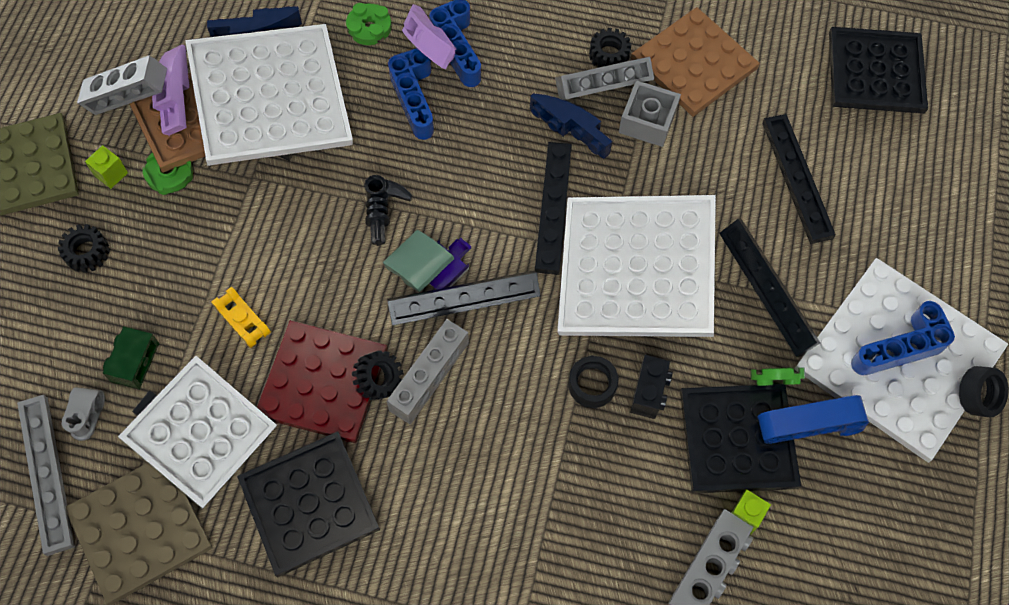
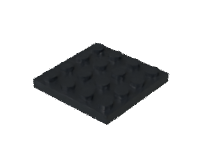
[829,27,928,114]
[680,384,801,494]
[237,432,380,578]

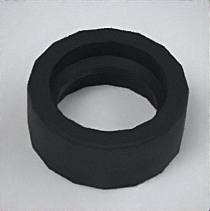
[568,356,619,408]
[959,366,1009,417]

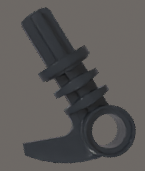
[364,175,412,246]

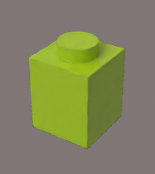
[85,145,128,189]
[731,490,771,534]

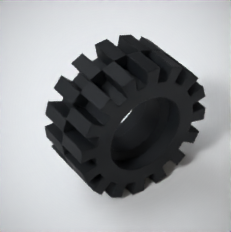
[589,28,631,68]
[58,224,110,273]
[352,351,404,400]

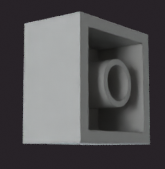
[619,80,681,147]

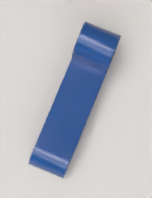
[430,0,481,87]
[388,48,434,140]
[851,301,955,376]
[757,395,869,444]

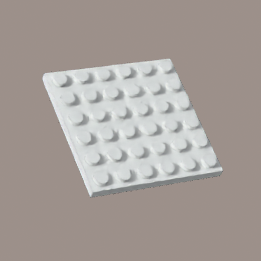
[185,24,353,166]
[558,195,716,337]
[794,258,1008,463]

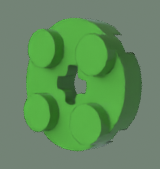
[346,3,392,45]
[142,153,193,195]
[751,367,805,386]

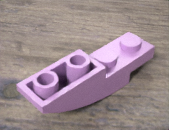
[402,4,456,69]
[152,45,189,136]

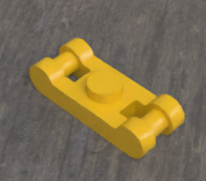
[211,286,271,349]

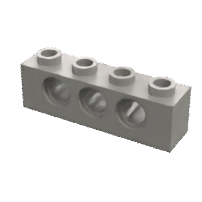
[77,55,167,115]
[555,57,654,100]
[386,319,469,425]
[667,509,754,605]

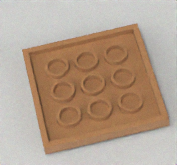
[631,7,760,117]
[129,73,205,173]

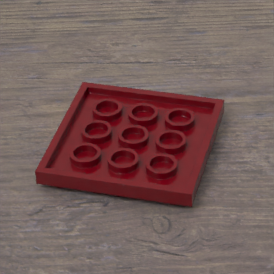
[257,320,388,443]

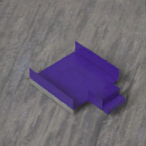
[429,238,471,289]

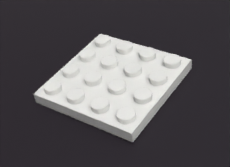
[118,356,277,509]

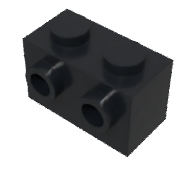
[630,355,673,419]

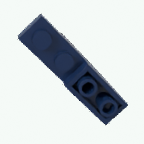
[207,6,302,37]
[530,93,613,159]

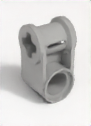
[61,387,105,441]

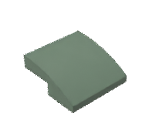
[383,230,454,292]

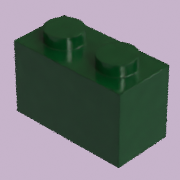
[103,326,160,390]

